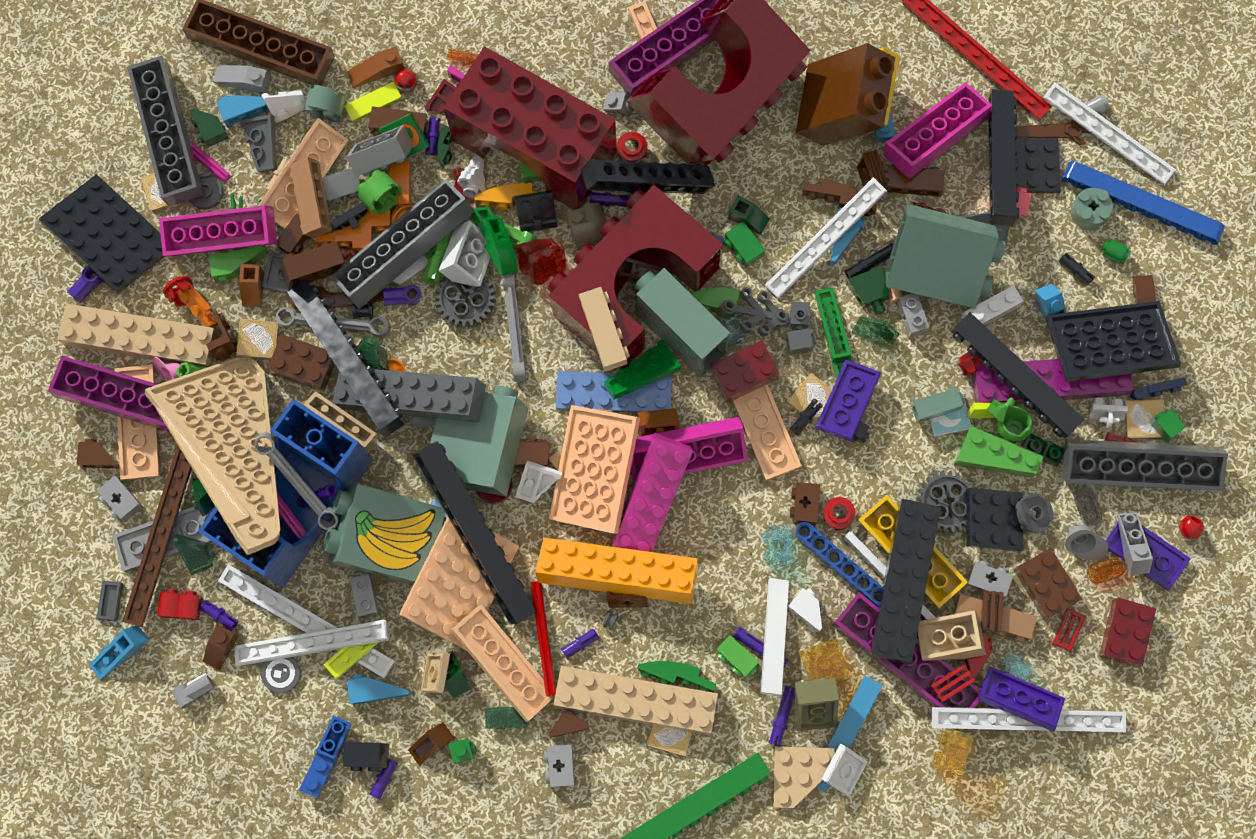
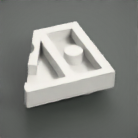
[515,460,563,503]

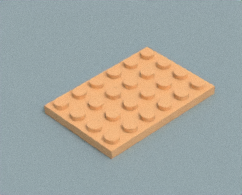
[549,405,640,534]
[399,517,519,651]

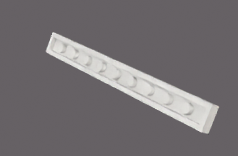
[218,564,395,678]
[932,707,1126,732]

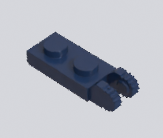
[1130,378,1187,400]

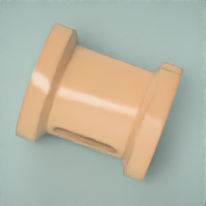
[888,287,904,304]

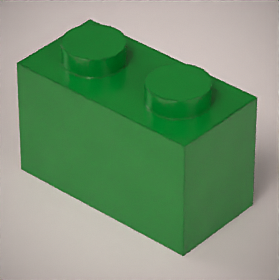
[724,221,765,268]

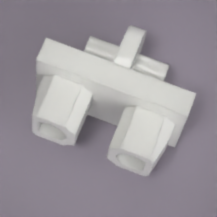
[1089,398,1128,428]

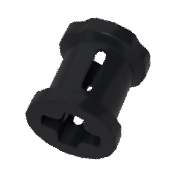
[353,302,374,319]

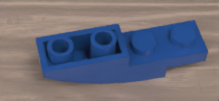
[299,716,352,800]

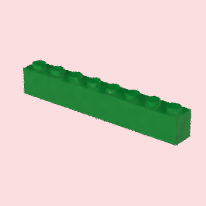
[621,753,771,839]

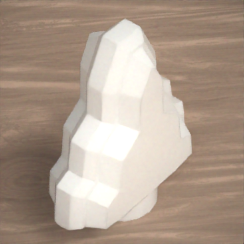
[458,155,486,198]

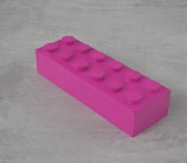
[883,82,992,179]
[159,205,278,257]
[631,417,748,482]
[611,433,693,552]

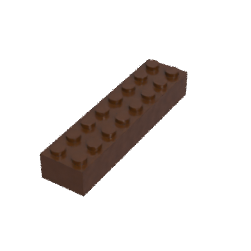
[182,0,335,86]

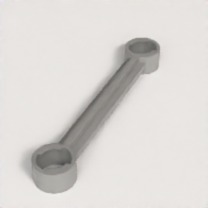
[503,274,526,382]
[276,307,389,337]
[254,432,339,530]

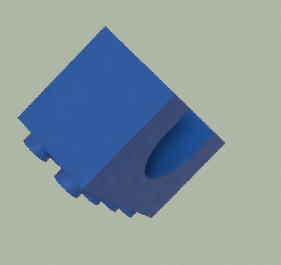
[198,399,373,589]

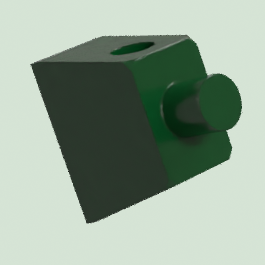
[847,266,889,315]

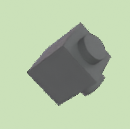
[789,302,810,331]
[786,328,816,355]

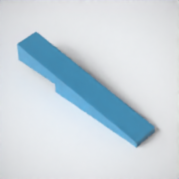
[816,676,883,793]

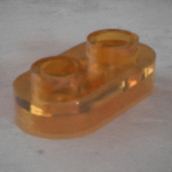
[1087,557,1127,584]

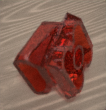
[517,237,566,285]

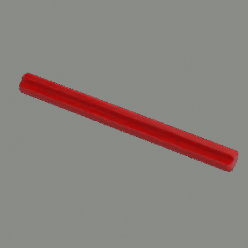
[531,581,556,697]

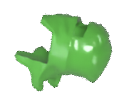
[987,398,1033,443]

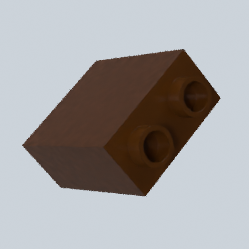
[795,43,895,146]

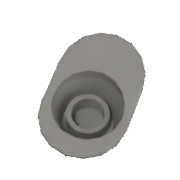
[1065,525,1108,560]

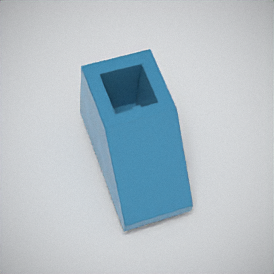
[1034,284,1066,323]

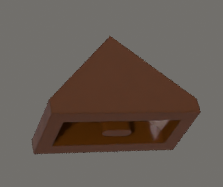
[549,709,590,738]

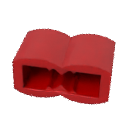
[157,589,202,620]

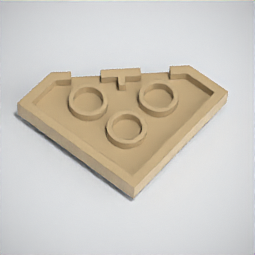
[773,746,836,808]

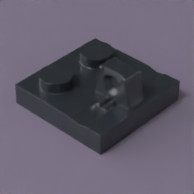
[515,190,558,232]
[331,202,367,230]

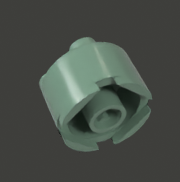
[304,85,346,122]
[1070,188,1113,230]

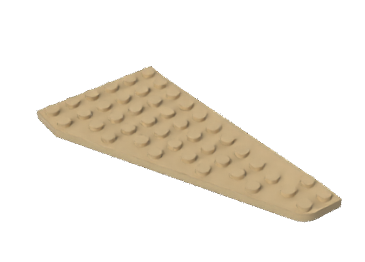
[145,357,280,555]

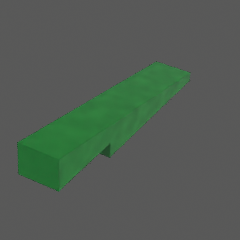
[814,287,852,380]

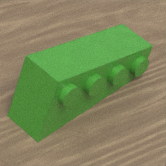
[953,426,1044,478]

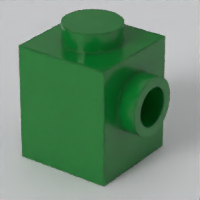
[1151,409,1186,443]
[449,738,477,764]

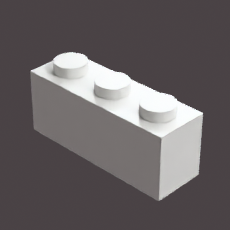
[961,285,1024,326]

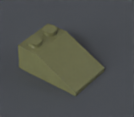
[795,677,839,731]

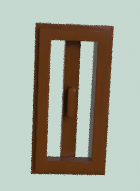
[981,590,1004,632]

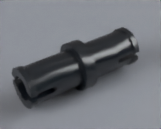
[1059,252,1095,286]
[790,398,823,435]

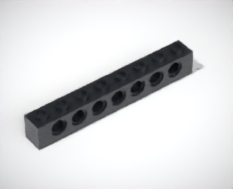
[581,159,715,194]

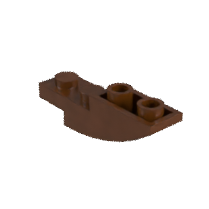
[802,179,877,216]

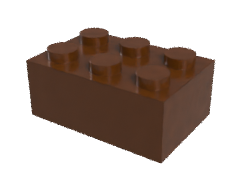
[280,241,344,290]
[267,334,335,392]
[1013,548,1082,621]

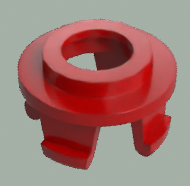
[617,132,647,162]
[163,276,197,307]
[956,352,982,376]
[823,497,856,530]

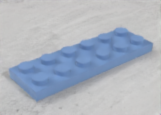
[556,371,672,413]

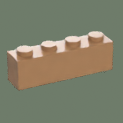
[290,157,332,238]
[953,594,1037,643]

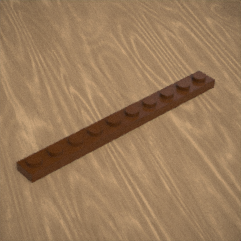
[122,444,192,627]

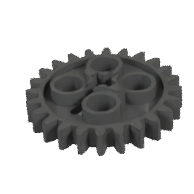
[434,276,496,329]
[915,470,972,533]

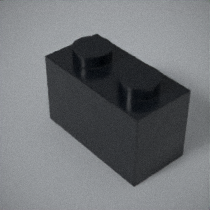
[343,742,390,772]

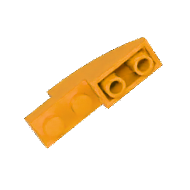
[474,183,538,211]

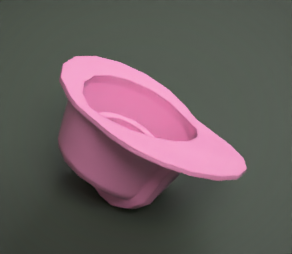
[152,356,181,382]

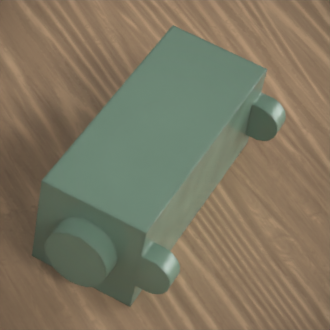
[910,384,965,423]

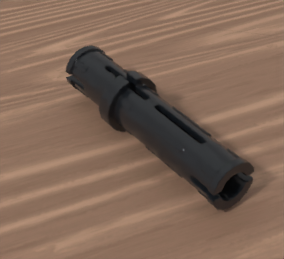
[844,243,894,279]

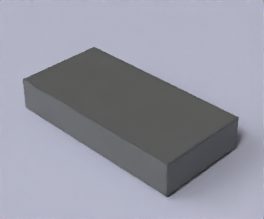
[96,581,123,622]

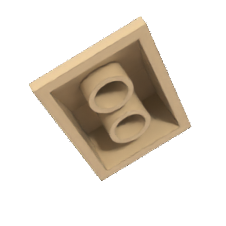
[918,610,986,661]

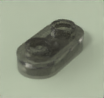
[1074,488,1102,526]

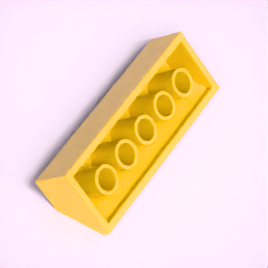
[858,495,968,609]

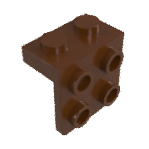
[206,309,237,361]

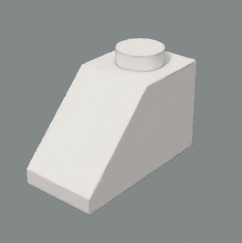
[788,588,822,633]

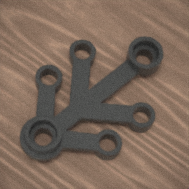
[719,287,790,337]

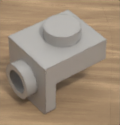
[603,92,633,117]

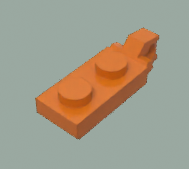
[178,282,218,328]

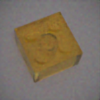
[799,638,851,684]
[931,729,974,777]

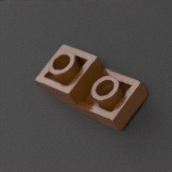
[1133,275,1156,304]

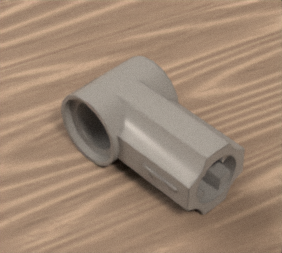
[172,673,215,709]

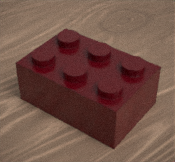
[710,340,780,403]
[1099,597,1157,668]

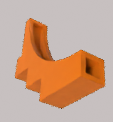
[315,161,411,253]

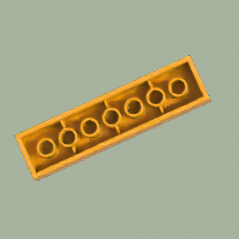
[535,538,699,604]

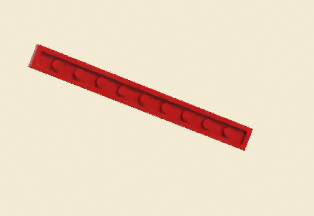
[902,0,1052,122]

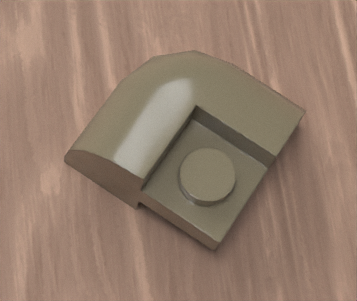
[566,203,607,251]

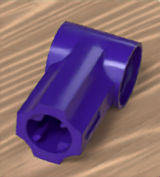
[67,267,102,303]
[383,284,421,306]

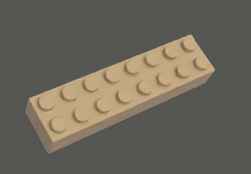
[57,303,219,367]
[554,666,718,736]

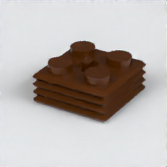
[857,149,890,188]

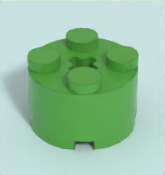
[357,170,402,215]

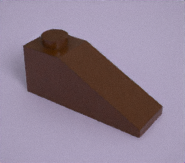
[616,258,671,281]

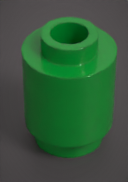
[1101,239,1131,264]

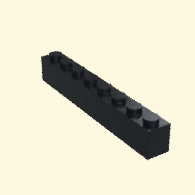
[988,89,1020,226]
[951,312,1085,439]

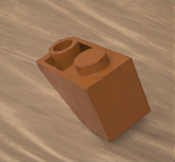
[239,264,264,307]

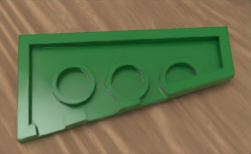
[604,339,681,400]

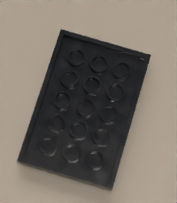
[39,174,165,295]
[1046,301,1181,382]

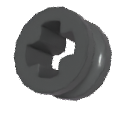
[603,611,618,630]

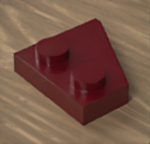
[424,79,457,113]

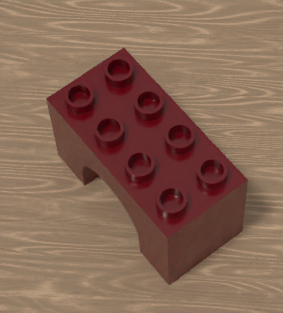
[626,0,811,165]
[444,46,617,210]
[547,185,723,372]

